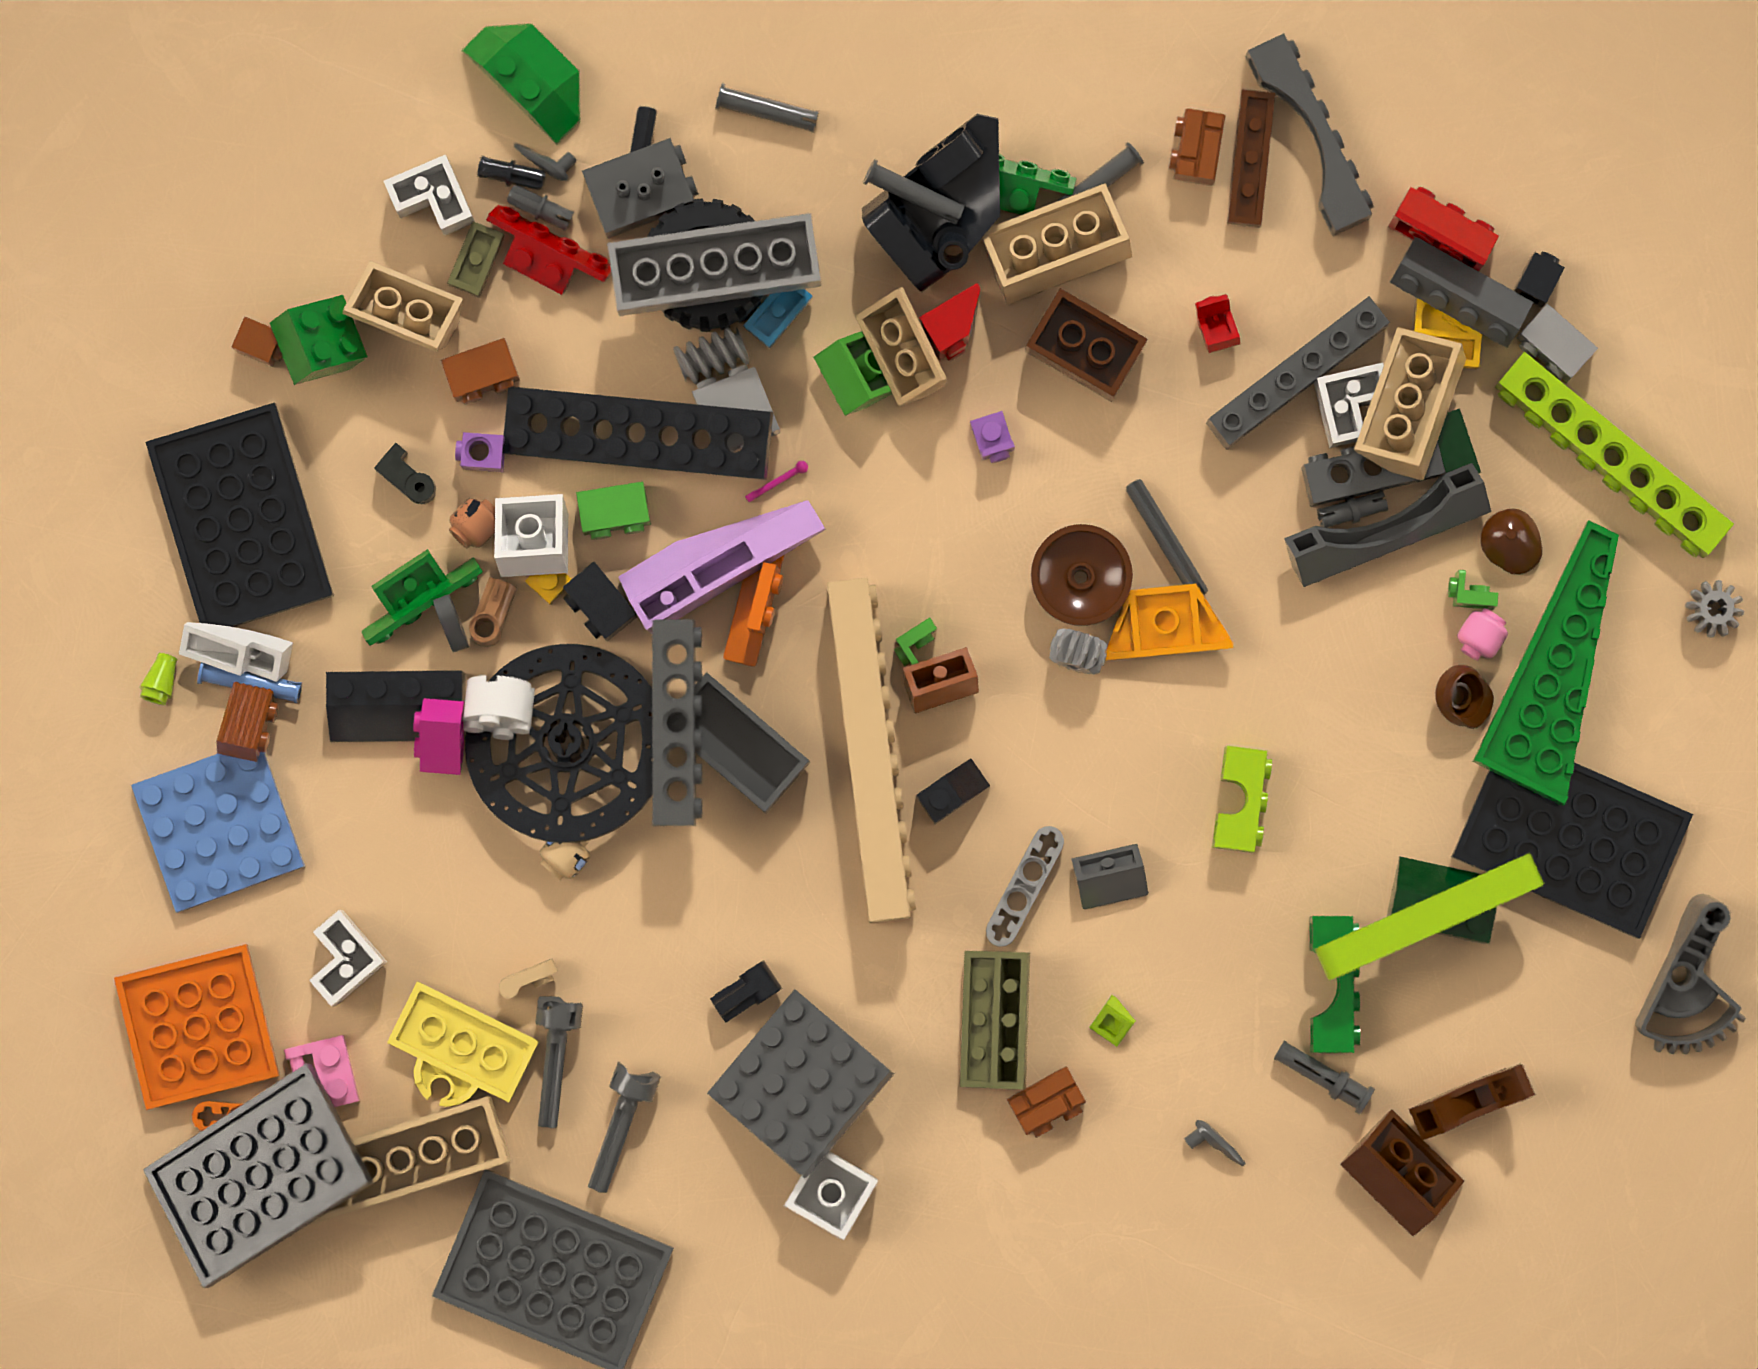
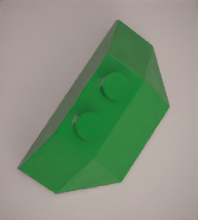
[462,24,580,145]

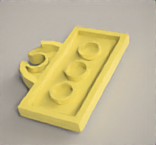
[387,981,540,1107]

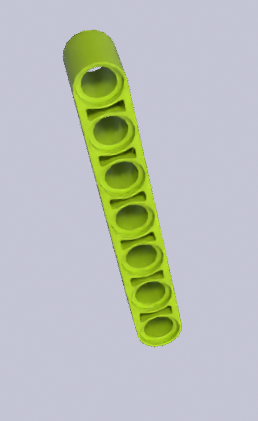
[1315,853,1544,981]

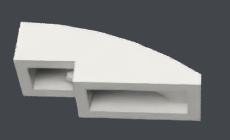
[179,622,293,682]

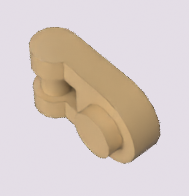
[499,959,558,998]

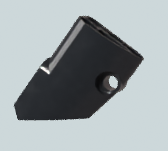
[862,113,1000,292]

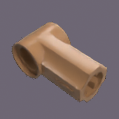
[469,577,517,647]

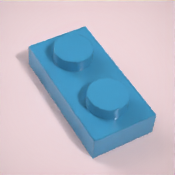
[744,289,813,349]

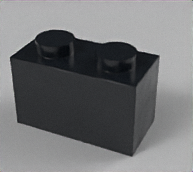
[563,562,638,641]

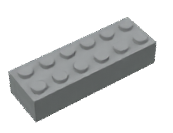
[607,213,821,316]

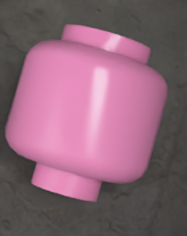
[1457,608,1508,661]

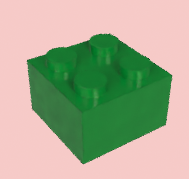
[270,295,368,385]

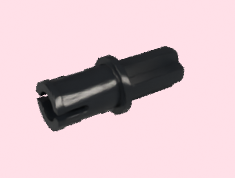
[477,155,546,190]

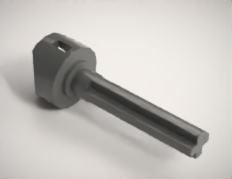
[535,996,583,1128]
[588,1062,661,1193]

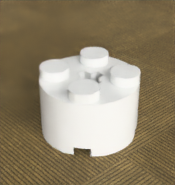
[463,676,535,740]

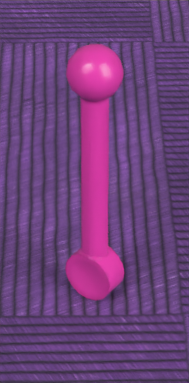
[745,460,808,502]

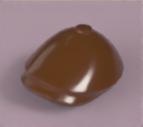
[1480,508,1543,575]
[1435,665,1494,729]

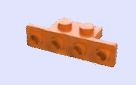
[723,555,785,667]

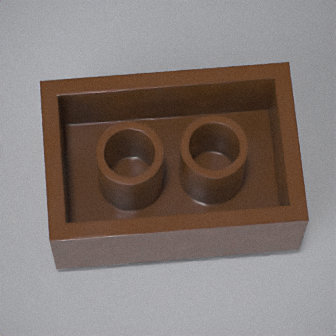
[1025,288,1148,402]

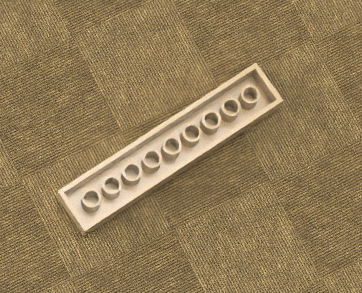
[827,577,916,923]

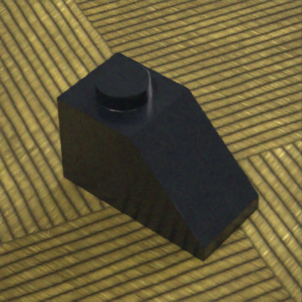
[916,759,990,824]

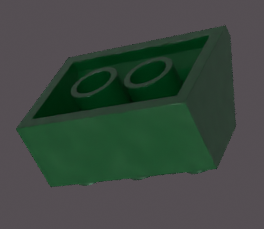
[1386,856,1497,944]

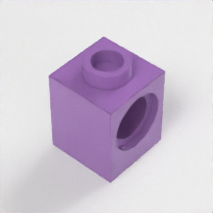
[455,432,505,472]

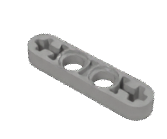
[986,826,1064,947]

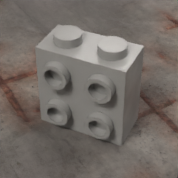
[692,365,780,452]

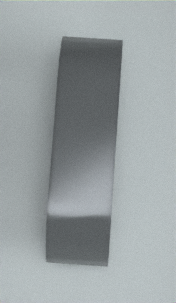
[433,594,469,653]

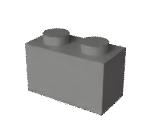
[1517,303,1598,382]

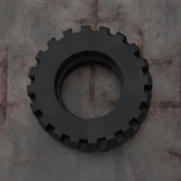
[647,198,763,332]

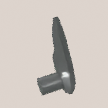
[514,143,577,181]
[1184,1120,1246,1166]

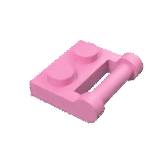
[284,1035,360,1107]

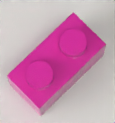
[413,698,464,775]

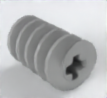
[674,326,749,384]

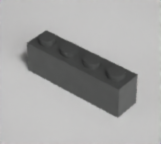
[1389,236,1533,348]

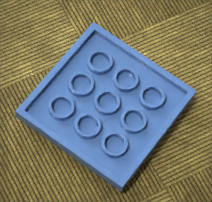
[131,752,305,913]

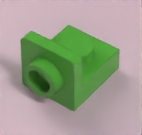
[1448,570,1498,610]
[893,617,937,666]

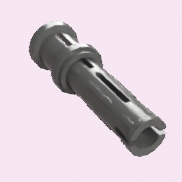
[1274,1040,1375,1115]

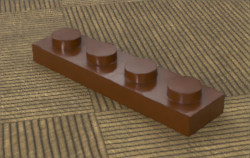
[1227,89,1275,227]

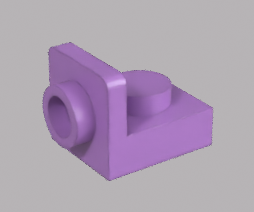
[970,411,1015,463]

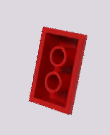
[1388,186,1499,271]

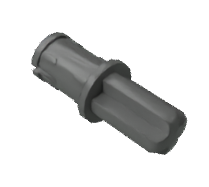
[507,185,574,231]

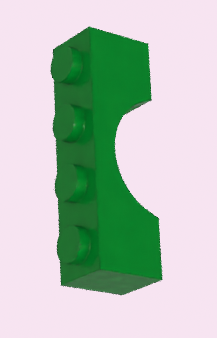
[1309,916,1360,1053]

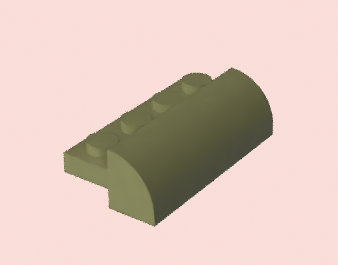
[960,951,1030,1090]

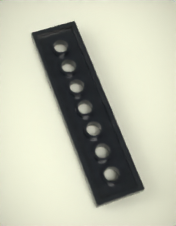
[503,387,773,480]

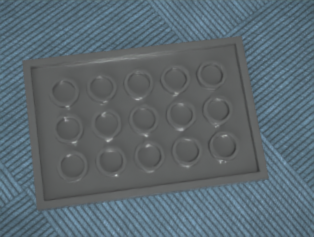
[432,1169,674,1369]

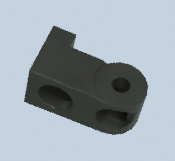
[374,442,436,504]

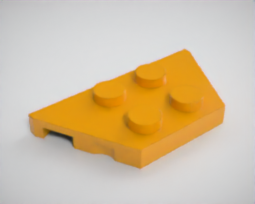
[1105,583,1234,661]

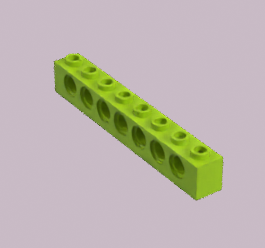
[1495,351,1734,558]

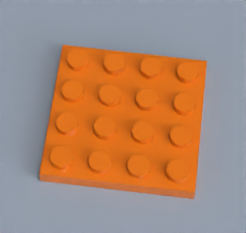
[114,944,280,1110]

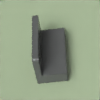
[1071,844,1149,909]

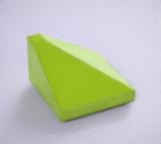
[1089,995,1135,1047]

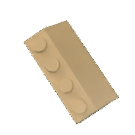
[982,183,1132,305]
[1354,327,1466,481]

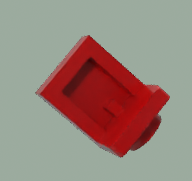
[1195,294,1241,353]

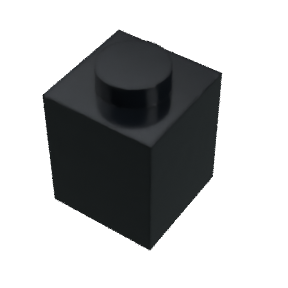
[1513,251,1565,308]

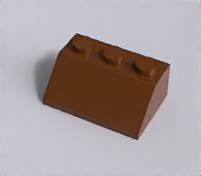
[1340,1109,1464,1236]

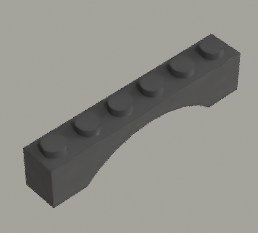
[1245,33,1374,236]
[1284,463,1491,587]

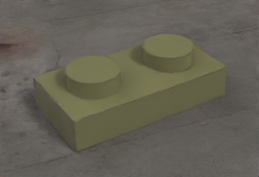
[447,221,505,298]

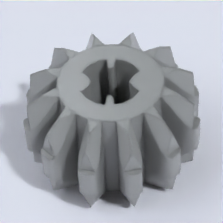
[1685,580,1744,638]
[1049,628,1108,675]

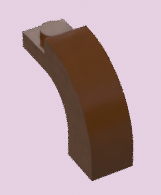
[1409,1063,1535,1140]

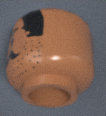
[449,498,495,549]

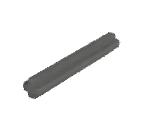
[1126,479,1208,595]

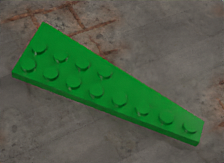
[1472,520,1619,806]

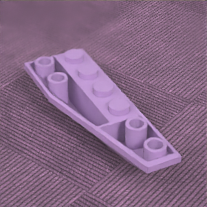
[618,500,826,634]

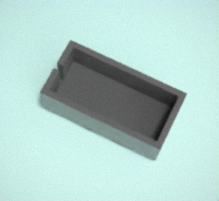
[668,672,810,814]

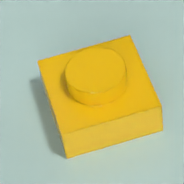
[525,573,572,605]

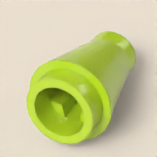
[139,653,178,705]

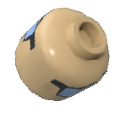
[540,835,590,880]

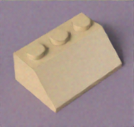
[343,261,463,352]
[855,287,947,406]

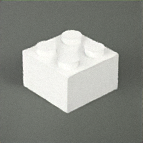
[494,494,568,577]
[784,1151,878,1240]

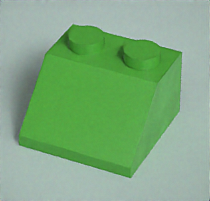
[814,331,892,416]

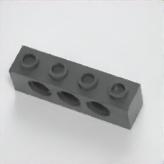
[1301,441,1445,507]

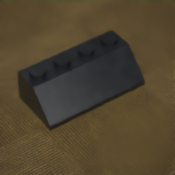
[326,670,466,742]

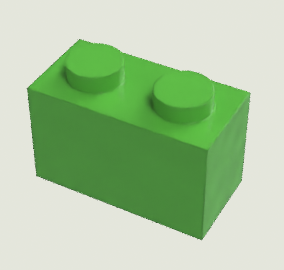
[576,481,651,540]

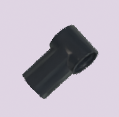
[710,960,782,1023]

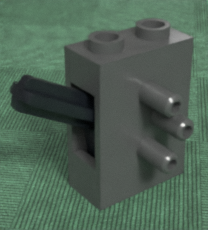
[582,106,699,239]

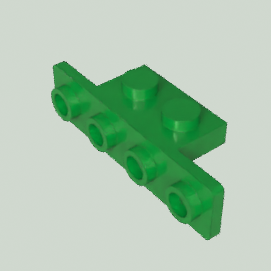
[999,154,1077,215]
[361,549,483,646]

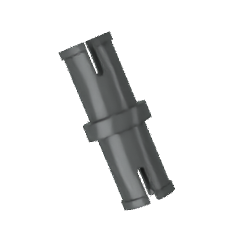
[1317,490,1388,528]

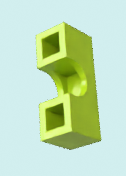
[1212,746,1272,853]

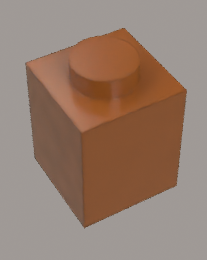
[231,316,283,367]

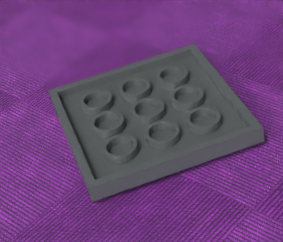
[707,989,894,1179]

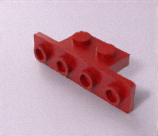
[486,205,612,295]

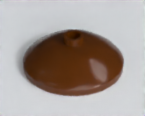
[1031,524,1133,626]

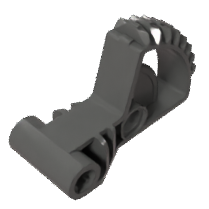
[1635,894,1746,1054]

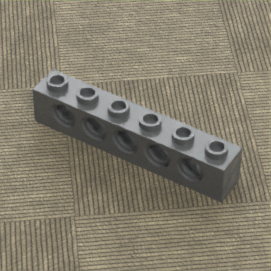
[1206,296,1390,450]
[652,619,702,826]

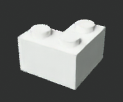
[384,154,475,236]
[1314,362,1384,448]
[309,910,387,1006]

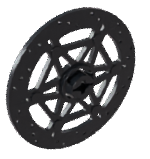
[465,644,653,843]

